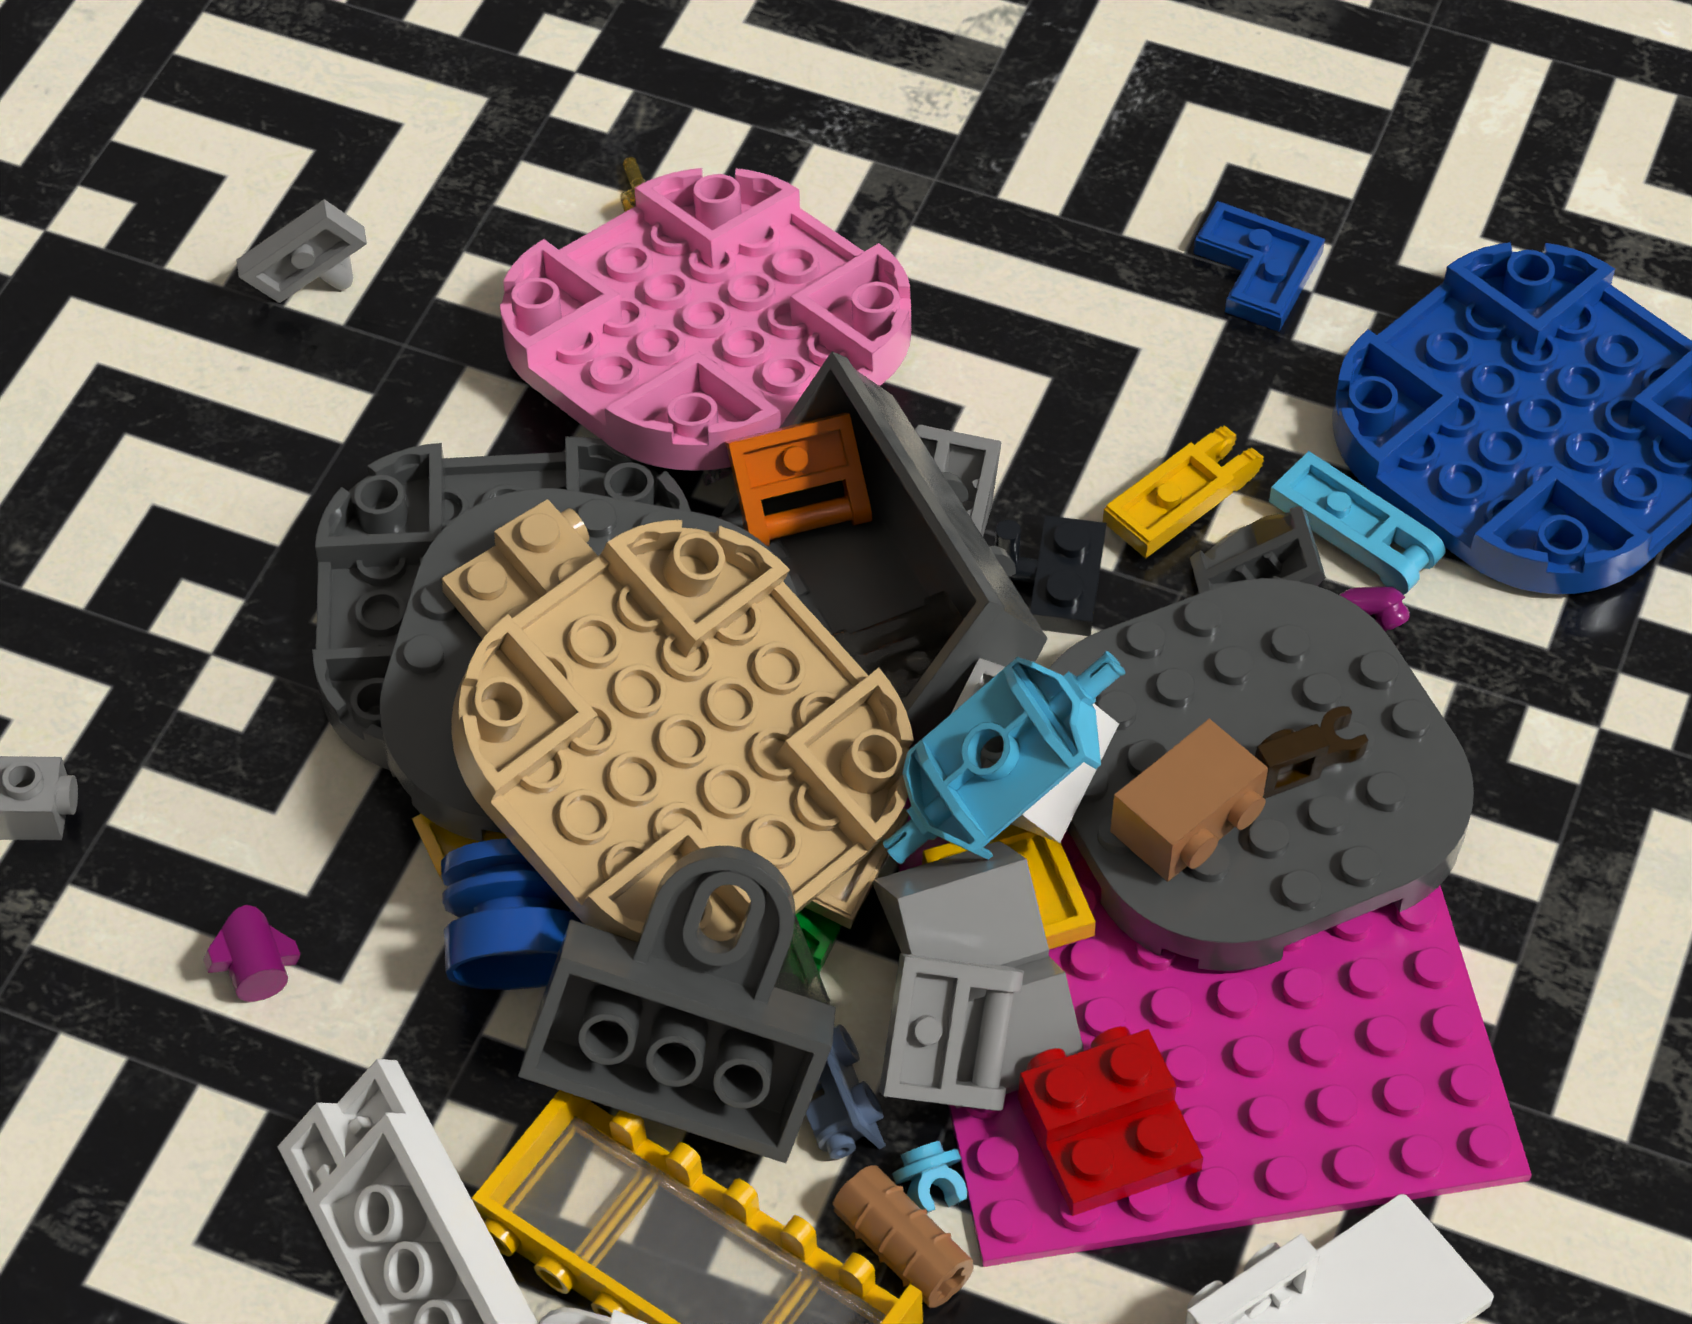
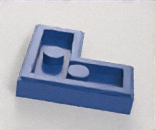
[1193,201,1325,332]

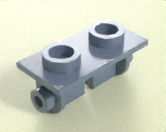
[806,1024,885,1159]

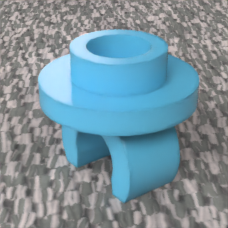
[892,1141,967,1214]

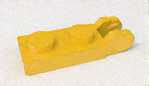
[1102,425,1264,558]

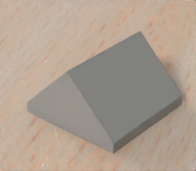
[874,841,1049,968]
[955,957,1084,1109]

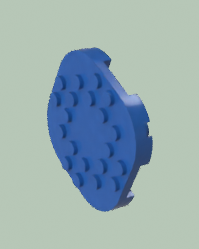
[1332,242,1692,594]

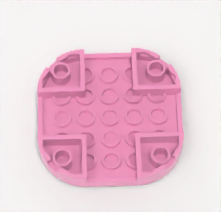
[500,168,911,471]

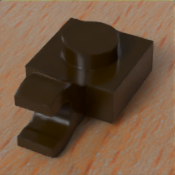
[1255,706,1369,799]

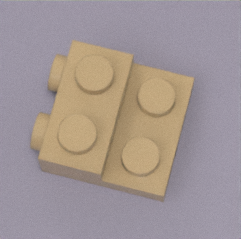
[441,499,598,639]

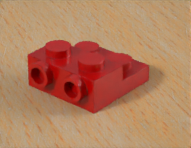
[1018,1026,1203,1216]

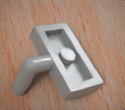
[236,199,367,303]

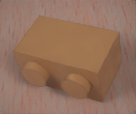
[1110,718,1268,882]

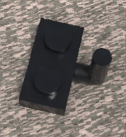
[995,515,1107,636]

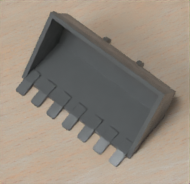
[719,351,1048,750]

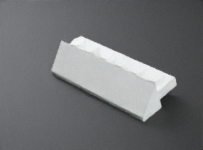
[278,1059,538,1324]

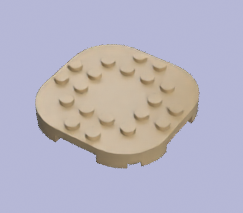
[452,520,914,942]

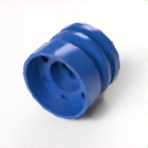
[441,838,584,990]

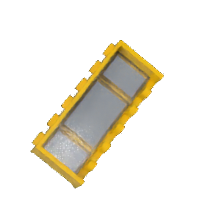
[472,1090,923,1324]

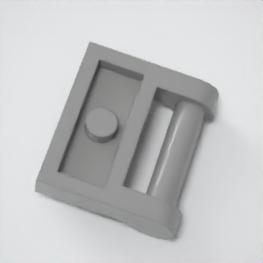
[879,953,1024,1110]

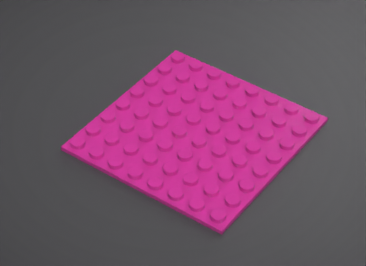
[896,796,1532,1267]

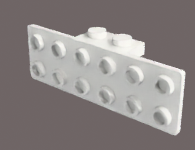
[1185,1194,1494,1324]

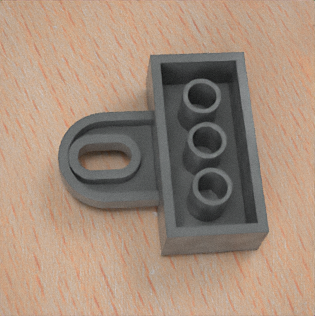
[518,846,836,1164]

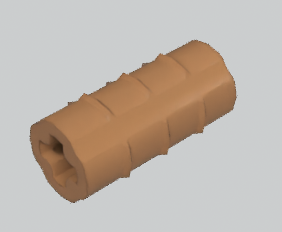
[833,1165,974,1308]

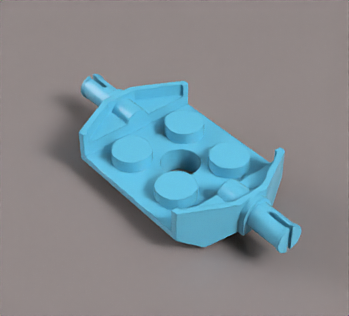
[883,651,1126,864]

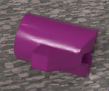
[203,905,300,1002]

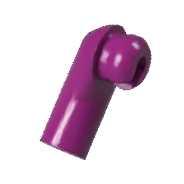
[1339,586,1410,631]

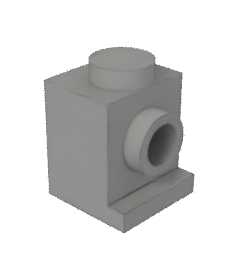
[0,756,78,840]

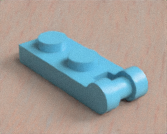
[1269,451,1446,595]

